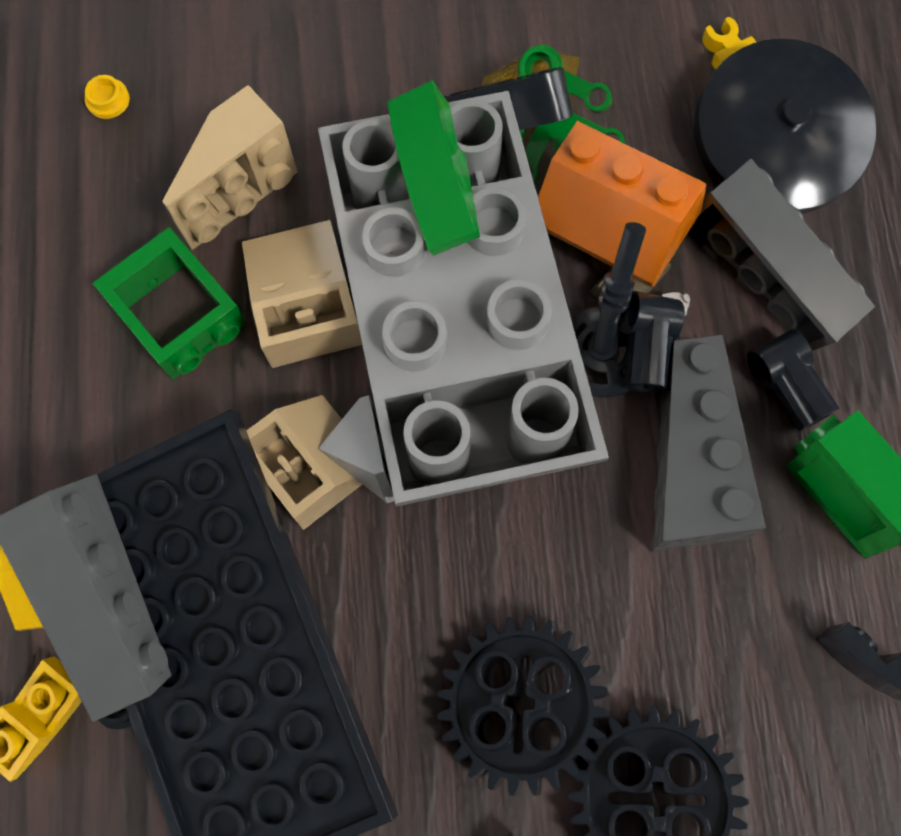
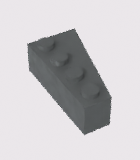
[690,159,875,351]
[651,335,766,552]
[0,474,171,722]

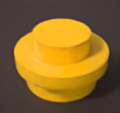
[84,75,130,119]

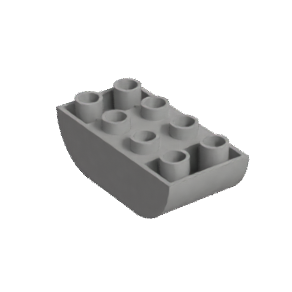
[318,91,609,507]

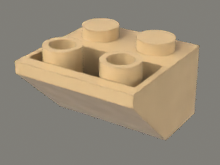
[246,395,362,530]

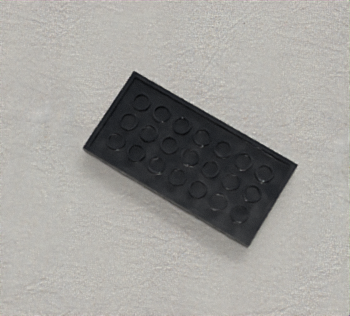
[97,409,398,836]

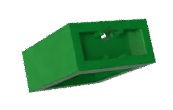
[92,227,247,380]
[786,410,901,559]

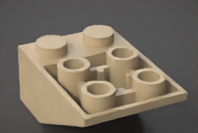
[162,85,298,250]
[242,220,362,368]

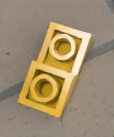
[0,656,82,782]

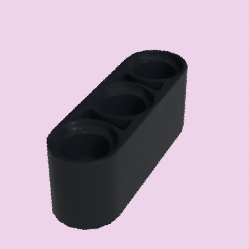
[444,67,573,131]

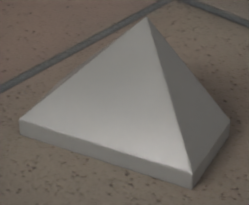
[318,395,394,503]

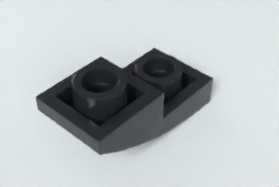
[816,622,901,701]

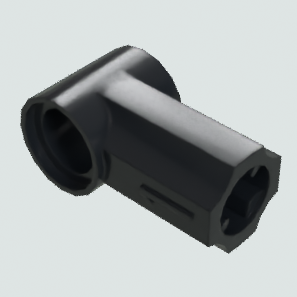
[620,291,685,393]
[747,329,840,431]

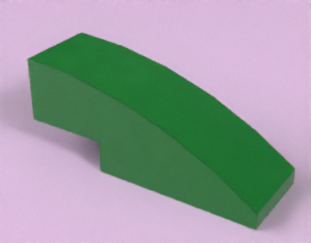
[387,80,480,256]

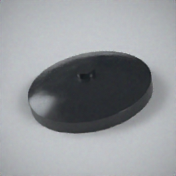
[694,39,876,214]

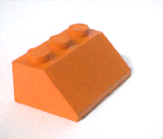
[538,121,707,288]

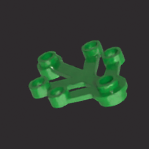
[518,45,626,184]

